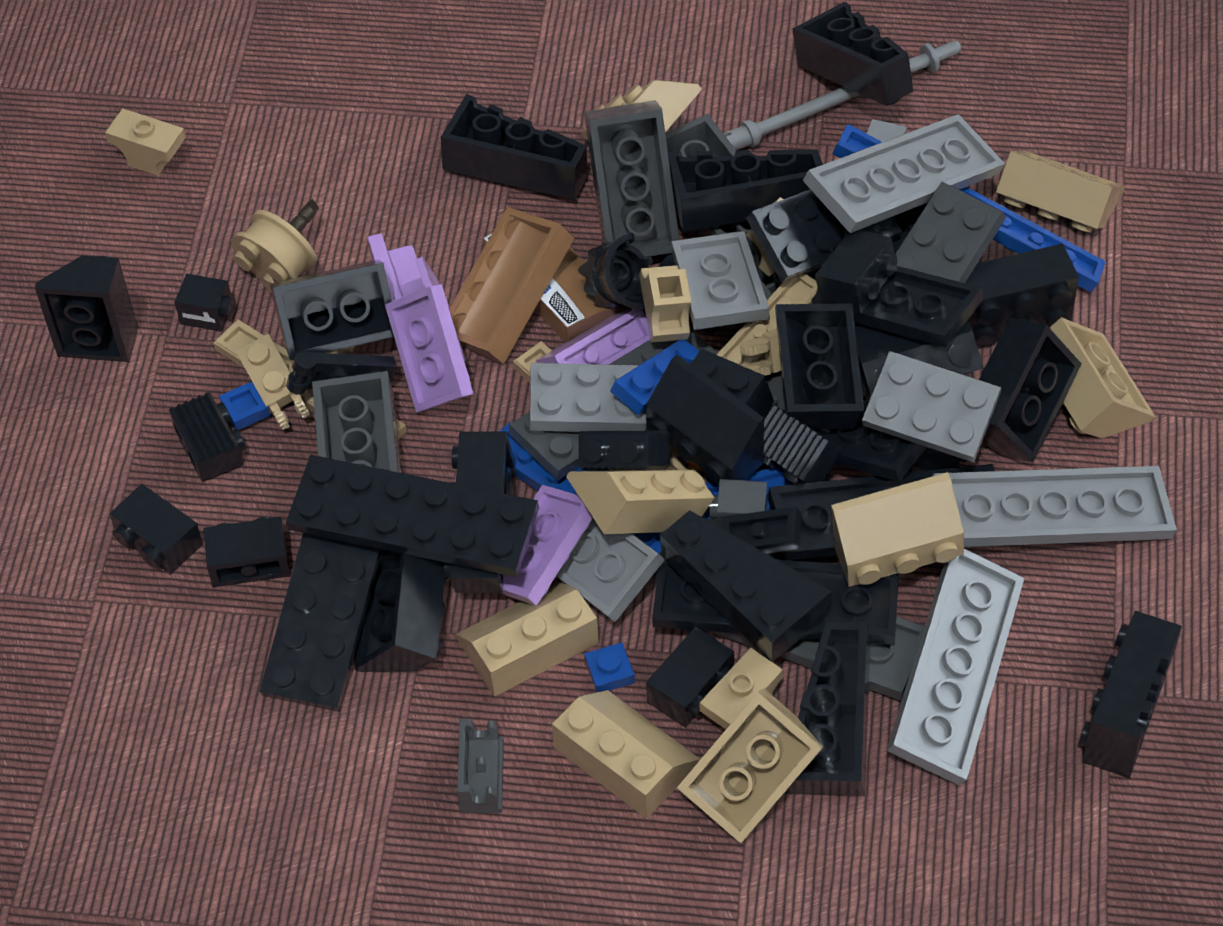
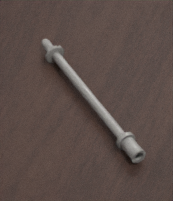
[723,41,962,150]

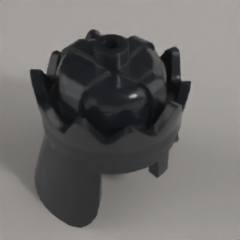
[578,233,653,309]

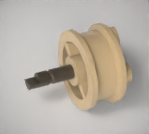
[231,198,319,293]

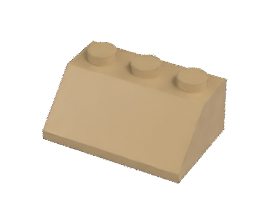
[581,80,702,140]
[996,150,1125,233]
[1050,317,1156,439]
[567,470,714,534]
[831,472,964,587]
[456,581,599,697]
[677,688,823,843]
[552,690,700,819]

